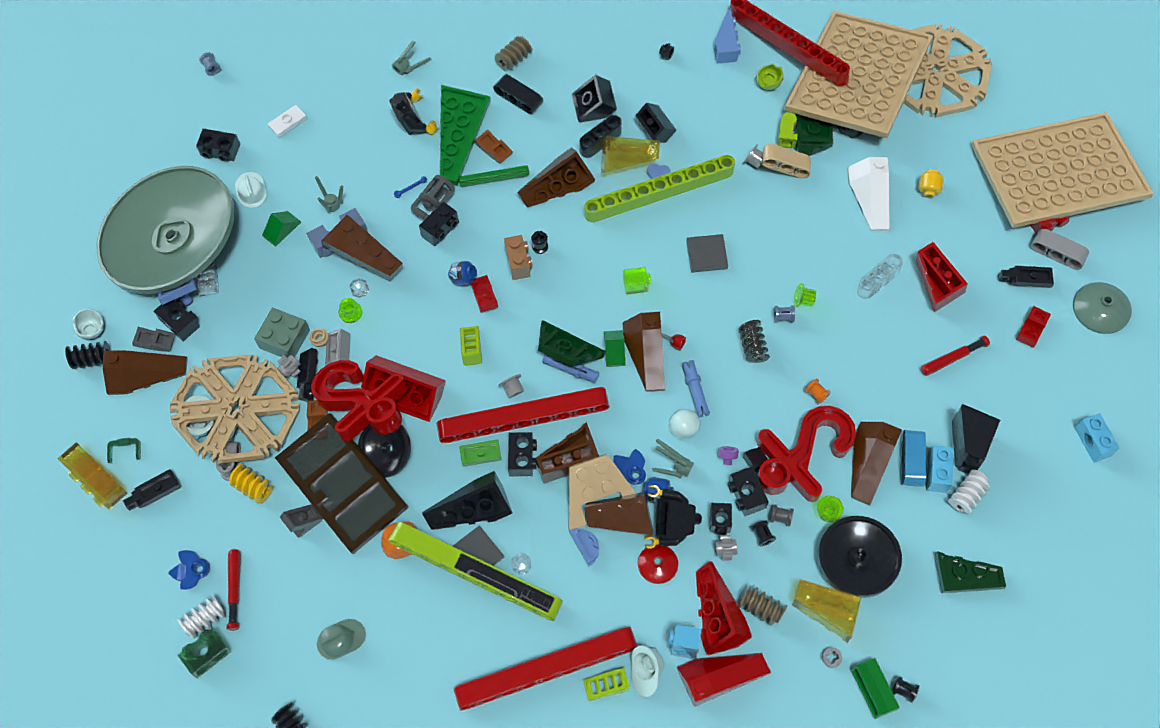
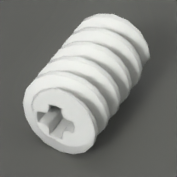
[948,470,990,515]
[177,594,225,639]

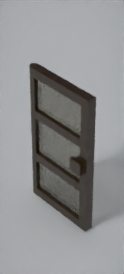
[275,413,408,554]

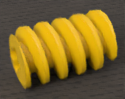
[229,463,274,504]

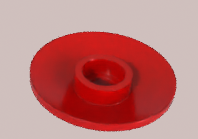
[638,545,678,584]

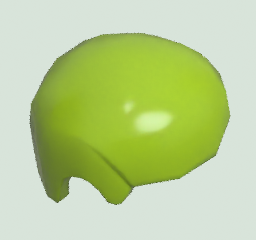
[756,64,783,90]

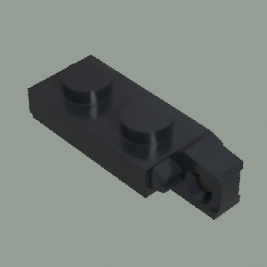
[998,265,1054,288]
[296,348,317,402]
[123,469,181,511]

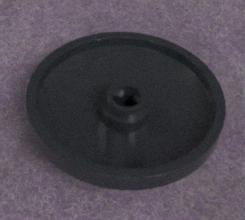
[818,516,902,598]

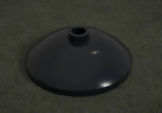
[358,424,411,478]

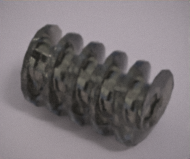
[738,320,770,363]

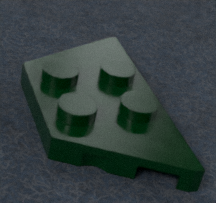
[795,114,833,156]
[538,320,605,367]

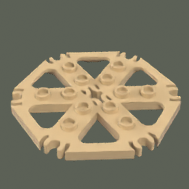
[904,24,992,118]
[170,355,299,464]

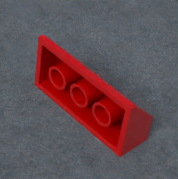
[361,355,446,422]

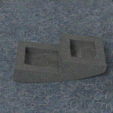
[132,327,175,352]

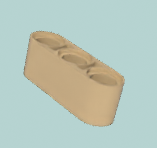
[762,144,811,178]

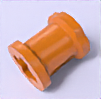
[805,379,831,404]

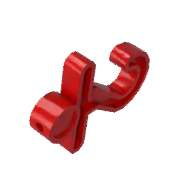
[311,360,408,442]
[757,405,856,502]

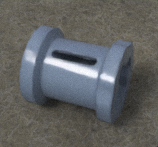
[199,52,221,76]
[774,305,795,323]

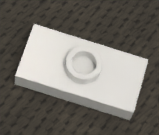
[268,105,307,138]

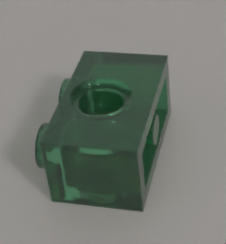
[178,628,232,679]

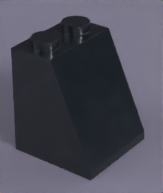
[952,404,1000,474]

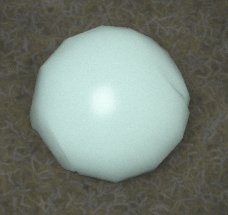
[73,309,103,339]
[668,409,701,439]

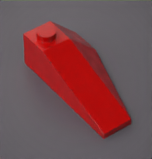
[677,653,771,707]

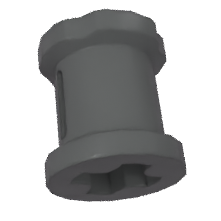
[770,504,794,527]

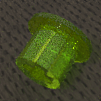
[793,283,816,307]
[338,298,363,323]
[817,495,844,522]

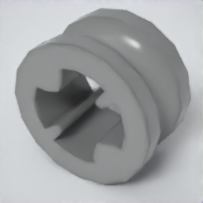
[822,647,842,668]

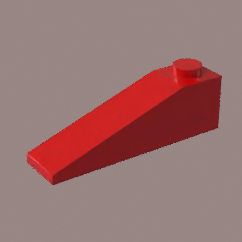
[696,561,752,655]

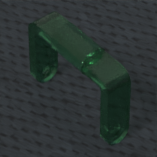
[107,437,141,463]

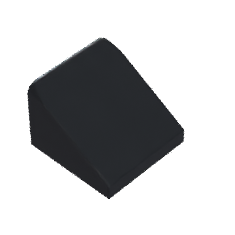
[743,447,768,472]

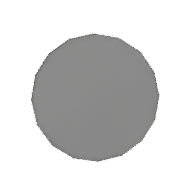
[743,144,763,169]
[498,374,524,398]

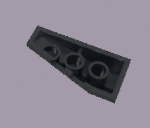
[422,471,513,530]

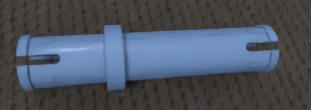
[542,355,599,383]
[682,360,710,418]

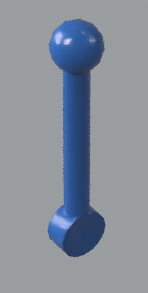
[394,176,427,198]

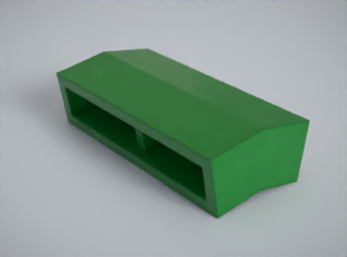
[851,658,900,719]

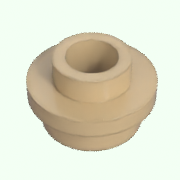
[310,328,329,347]

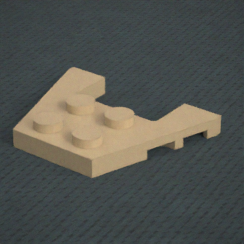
[568,454,636,530]

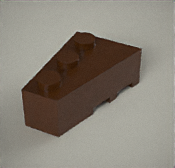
[536,422,599,484]
[585,492,653,536]

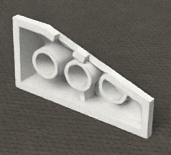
[848,157,889,231]

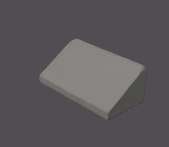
[325,329,350,366]

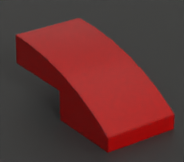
[471,275,499,312]
[1016,306,1051,348]

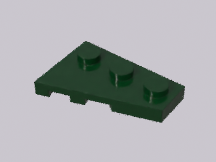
[935,551,1006,593]

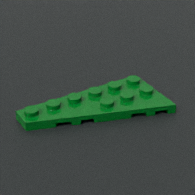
[440,85,491,185]

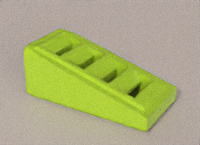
[460,326,482,366]
[583,668,630,701]

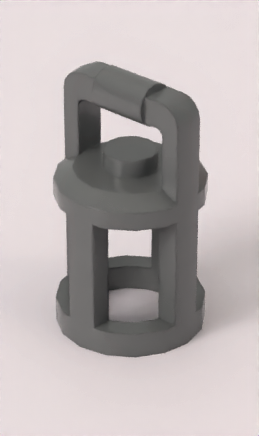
[411,175,455,220]

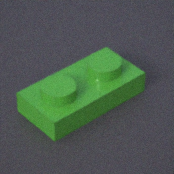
[459,439,502,467]

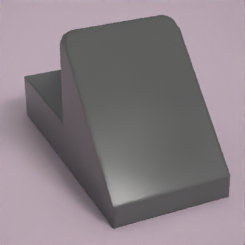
[280,504,323,538]

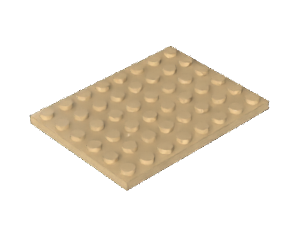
[785,11,933,138]
[971,112,1154,228]

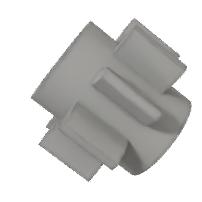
[277,355,301,378]
[715,535,737,561]

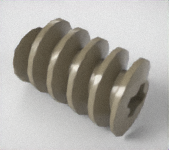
[495,36,533,71]
[740,585,788,626]

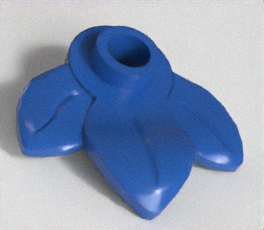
[614,449,646,485]
[169,550,210,590]

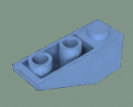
[714,10,741,64]

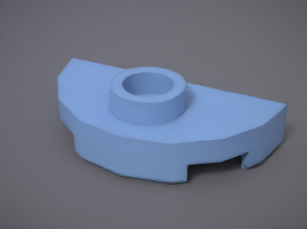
[569,528,599,567]

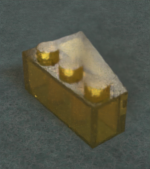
[601,136,660,173]
[57,442,127,510]
[792,579,861,643]

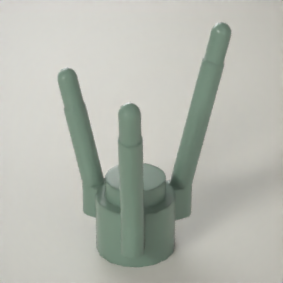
[392,41,431,75]
[315,176,344,213]
[652,439,694,479]

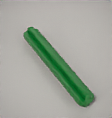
[459,165,529,187]

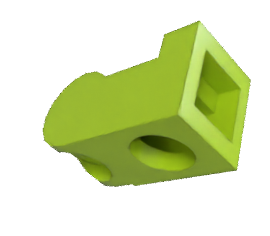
[778,112,798,149]

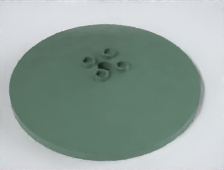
[96,166,235,294]

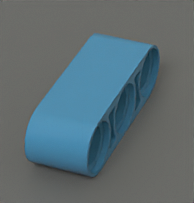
[902,430,926,487]

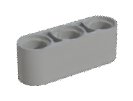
[1031,229,1089,270]

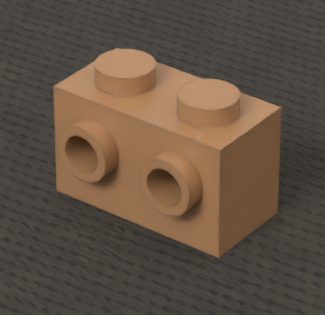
[504,235,533,280]

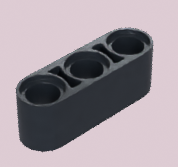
[493,74,543,114]
[579,115,622,158]

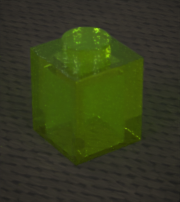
[623,267,651,295]

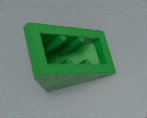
[262,211,301,247]
[604,330,626,367]

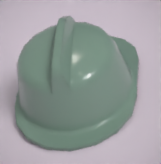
[317,619,366,660]

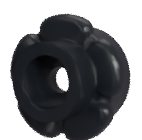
[659,43,674,60]

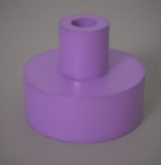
[718,446,739,465]

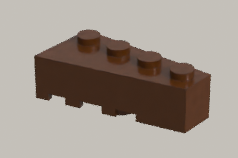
[321,215,403,282]

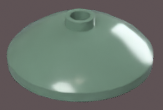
[1073,282,1132,334]

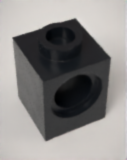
[710,503,732,535]

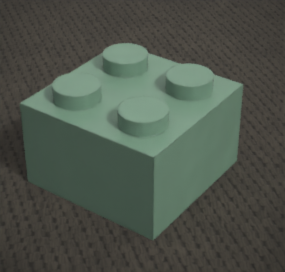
[254,307,310,358]

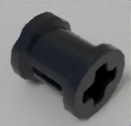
[531,231,548,254]
[751,520,776,547]
[892,676,920,703]

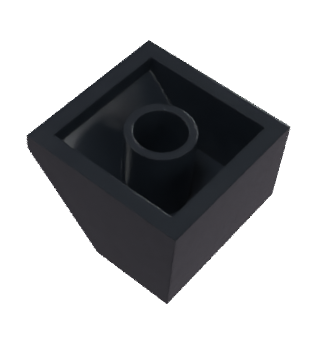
[572,74,617,123]

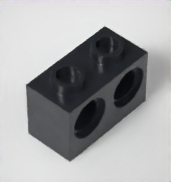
[196,128,241,161]
[508,432,537,477]

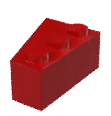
[916,242,968,312]

